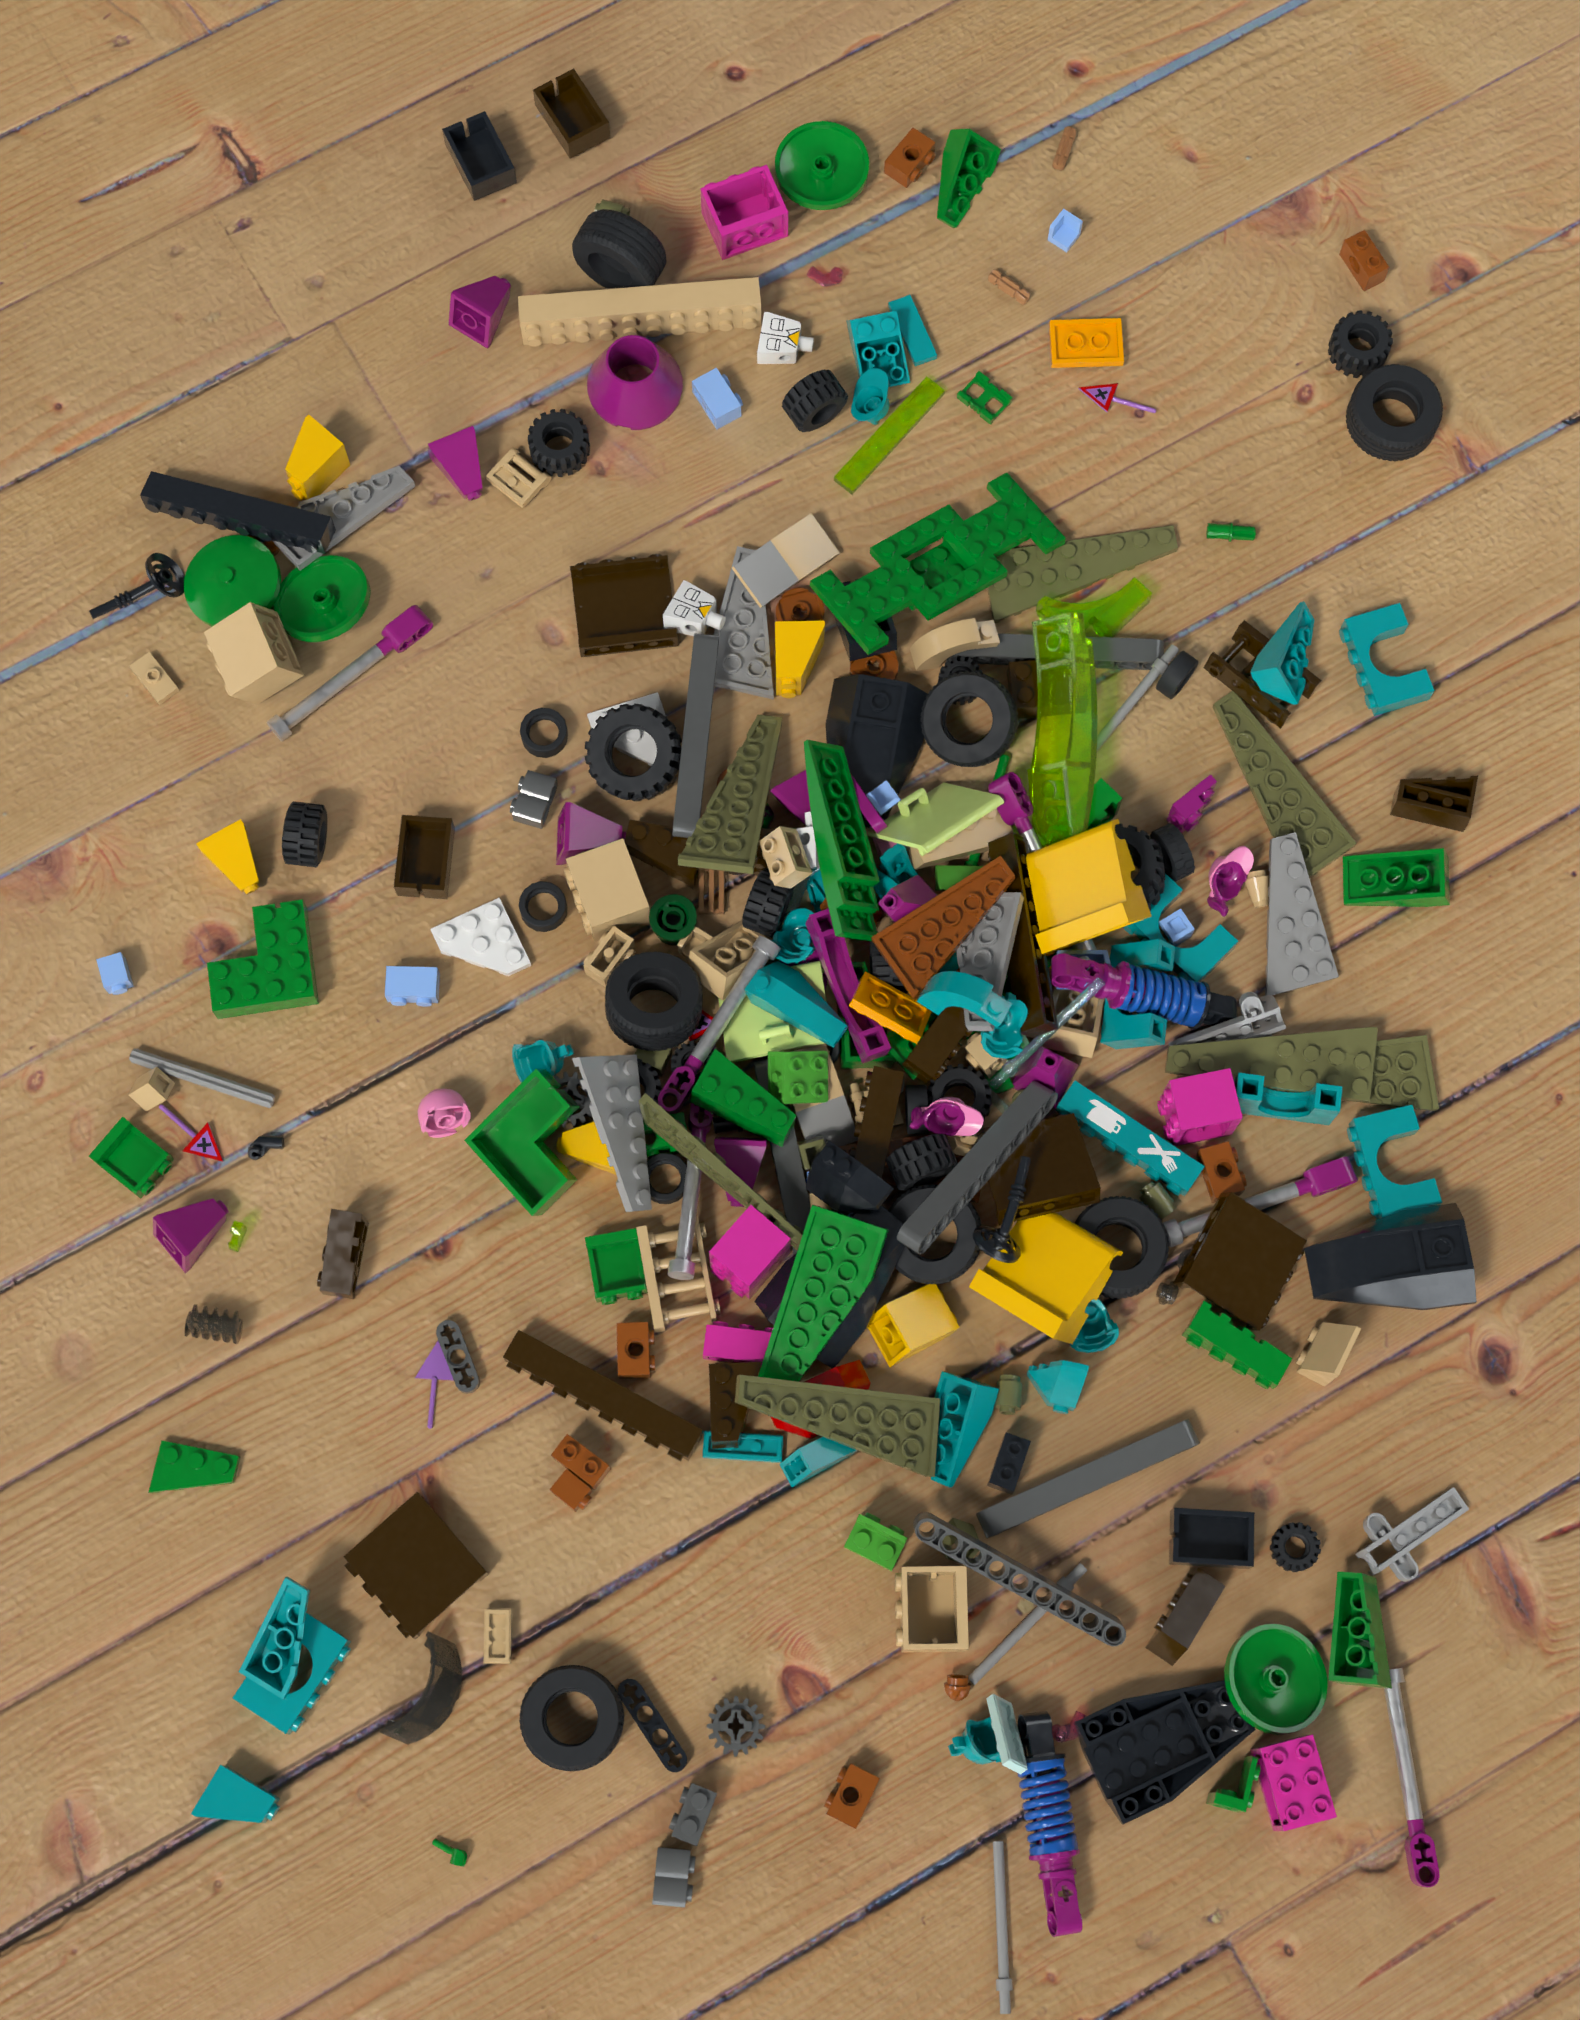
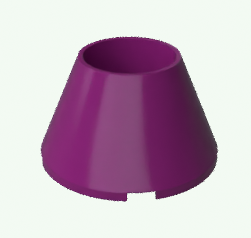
[587,335,683,430]

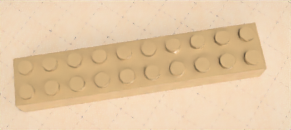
[518,277,761,346]

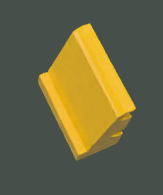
[1026,819,1152,954]
[969,1212,1123,1344]

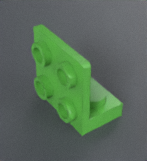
[768,1051,828,1104]
[844,1512,908,1572]

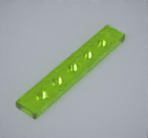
[834,376,945,495]

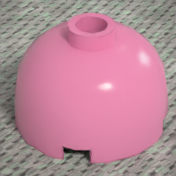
[417,1089,471,1138]

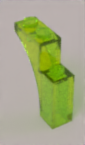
[1036,577,1152,638]

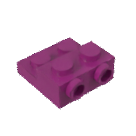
[1166,774,1217,833]

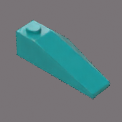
[1251,601,1314,705]
[744,961,848,1048]
[1026,1360,1089,1414]
[931,1371,999,1488]
[239,1577,310,1699]

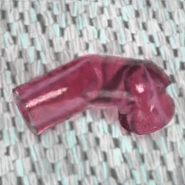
[807,266,843,287]
[1052,1711,1086,1743]

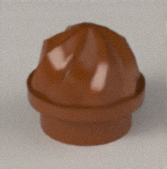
[944,1674,971,1701]

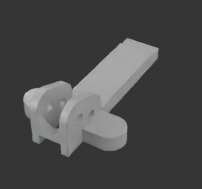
[1168,992,1286,1046]
[1355,1487,1469,1582]

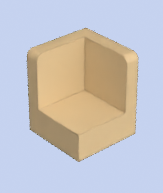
[677,927,713,959]
[128,1067,175,1111]

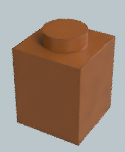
[549,1469,593,1512]

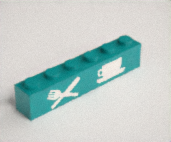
[1056,1081,1205,1197]

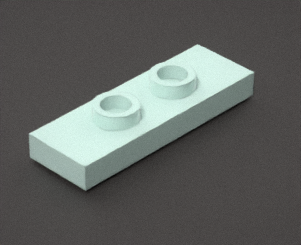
[986,1694,1028,1774]

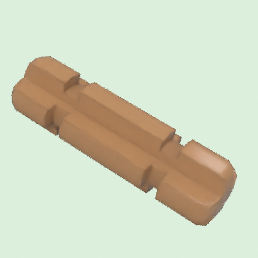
[1052,126,1077,171]
[988,269,1031,305]

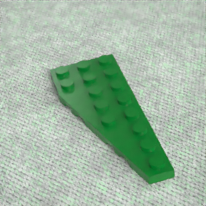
[758,1205,889,1382]

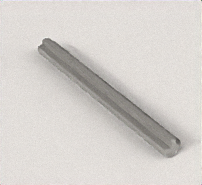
[129,1048,275,1108]

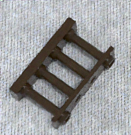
[1203,620,1322,729]

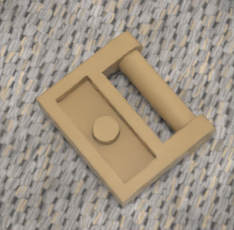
[486,447,551,508]

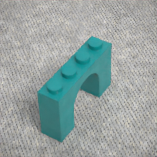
[1339,603,1435,716]
[1123,874,1238,982]
[1100,939,1175,1050]
[1234,1073,1342,1126]
[1347,1105,1442,1220]
[233,1612,351,1735]

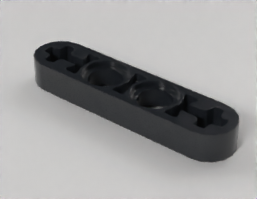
[618,1679,687,1772]

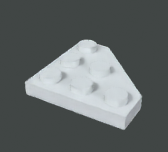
[587,692,666,766]
[430,898,531,976]

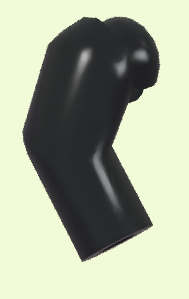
[248,1135,284,1160]

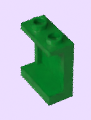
[89,1116,174,1199]
[585,1228,648,1305]

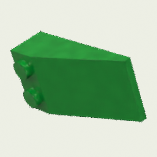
[1343,848,1450,907]

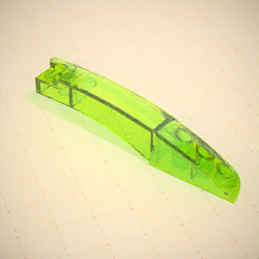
[1027,612,1098,847]

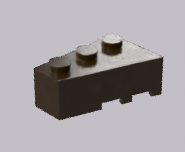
[1390,775,1478,832]
[625,820,699,889]
[317,1209,369,1299]
[709,1362,762,1449]
[1145,1568,1225,1666]

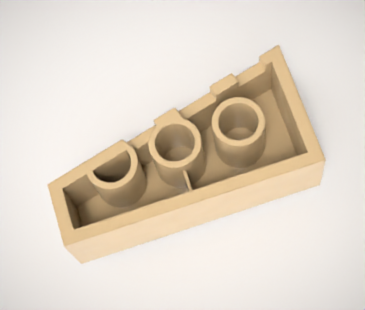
[904,808,1014,870]

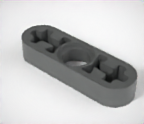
[436,1320,480,1394]

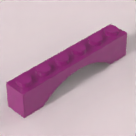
[805,908,891,1064]

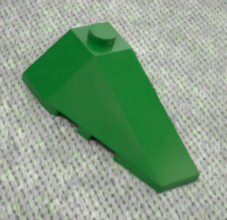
[937,129,1001,228]

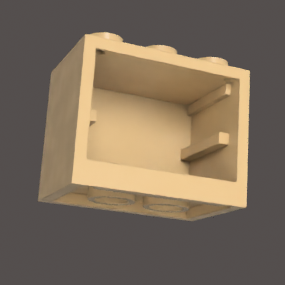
[204,602,304,705]
[564,839,650,942]
[895,1566,969,1653]

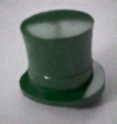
[649,894,697,945]

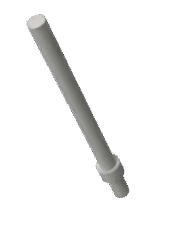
[1078,644,1179,766]
[968,1563,1087,1685]
[993,1841,1013,2014]

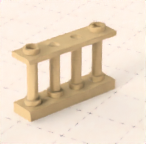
[636,1216,721,1333]

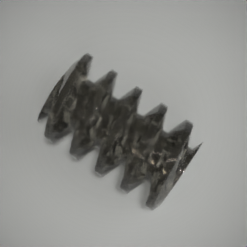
[184,1304,243,1344]

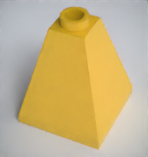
[196,819,260,895]
[557,1122,616,1175]

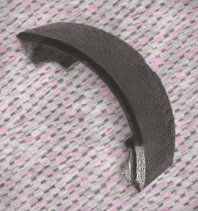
[380,1631,463,1744]

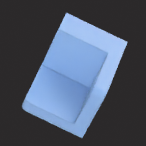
[1048,209,1083,252]
[866,780,901,816]
[1159,909,1195,946]

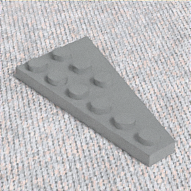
[714,546,774,700]
[1265,832,1339,996]
[956,892,1024,1031]

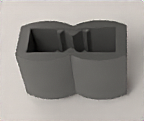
[510,770,558,829]
[652,1847,696,1908]

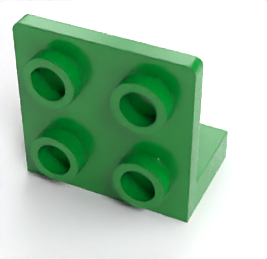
[1206,1756,1261,1813]

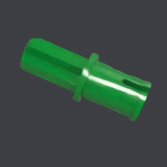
[1206,522,1256,542]

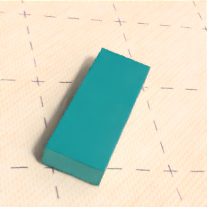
[888,295,937,367]
[702,1431,783,1463]

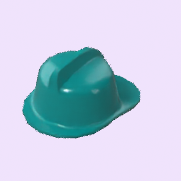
[851,368,890,425]

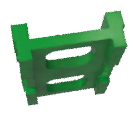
[957,371,1013,425]

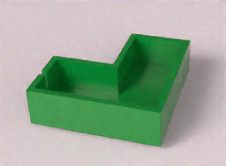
[207,899,319,1019]
[464,1068,580,1216]

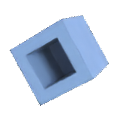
[96,952,134,995]

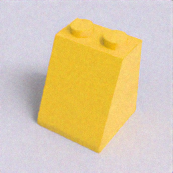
[285,414,350,501]
[775,621,825,698]
[868,1284,960,1368]

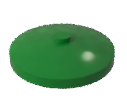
[775,121,869,210]
[184,535,281,627]
[274,555,371,642]
[1224,1624,1328,1735]

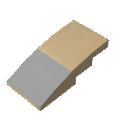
[732,513,840,608]
[792,1044,859,1146]

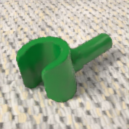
[432,1838,467,1867]

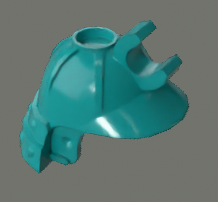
[771,908,816,964]
[981,992,1028,1059]
[512,1040,575,1083]
[1070,1299,1119,1353]
[948,1717,1001,1765]

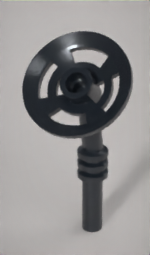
[89,553,185,619]
[972,1156,1031,1263]

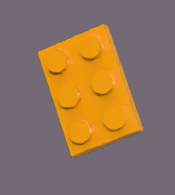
[1049,318,1124,368]
[849,971,932,1044]

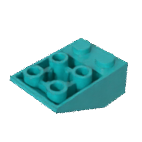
[846,310,910,387]

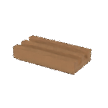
[698,868,724,914]

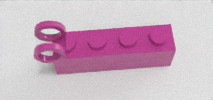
[703,1321,773,1363]

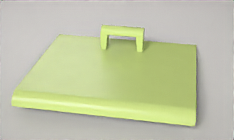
[867,782,1004,856]
[718,960,827,1063]

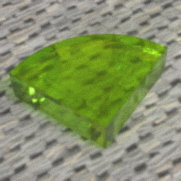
[228,1221,247,1252]

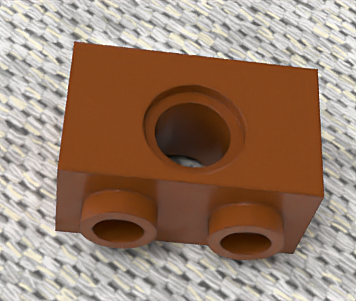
[884,128,936,188]
[1339,230,1390,291]
[1196,1141,1247,1203]
[617,1322,655,1379]
[551,1434,611,1490]
[824,1763,880,1829]

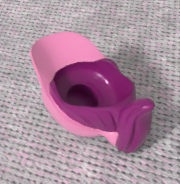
[1207,846,1254,917]
[910,1097,984,1136]

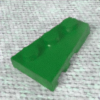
[148,1440,240,1494]

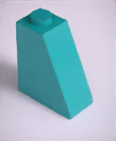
[779,1437,858,1487]
[191,1765,280,1823]

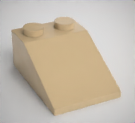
[688,921,770,1000]
[1042,986,1104,1058]
[1296,1322,1361,1387]

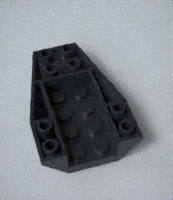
[825,674,928,829]
[1304,1203,1477,1310]
[754,1205,905,1368]
[1075,1680,1256,1825]

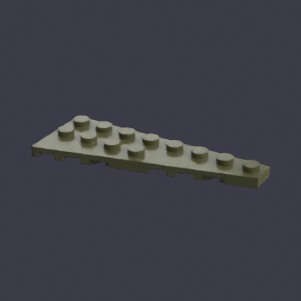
[987,525,1178,623]
[1213,691,1357,878]
[678,715,782,874]
[1165,1027,1378,1103]
[1268,1035,1439,1111]
[639,1093,804,1251]
[735,1375,940,1477]

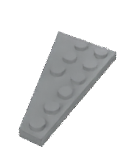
[273,466,415,571]
[572,1055,652,1212]

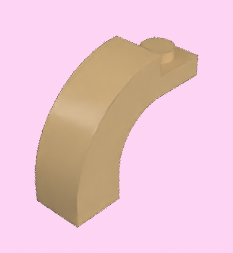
[910,618,1000,671]

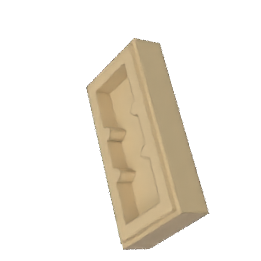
[129,652,179,705]
[483,1608,512,1664]

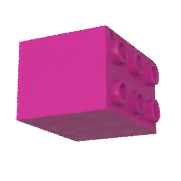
[700,165,788,260]
[1157,1068,1243,1146]
[709,1205,791,1299]
[1250,1734,1337,1831]

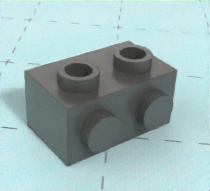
[669,1783,718,1846]

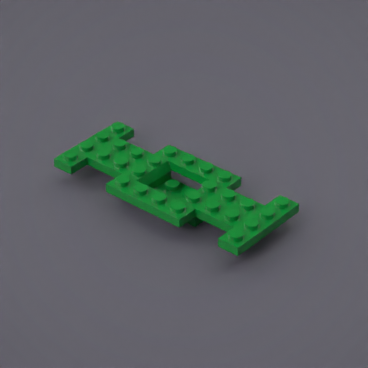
[810,472,1066,655]

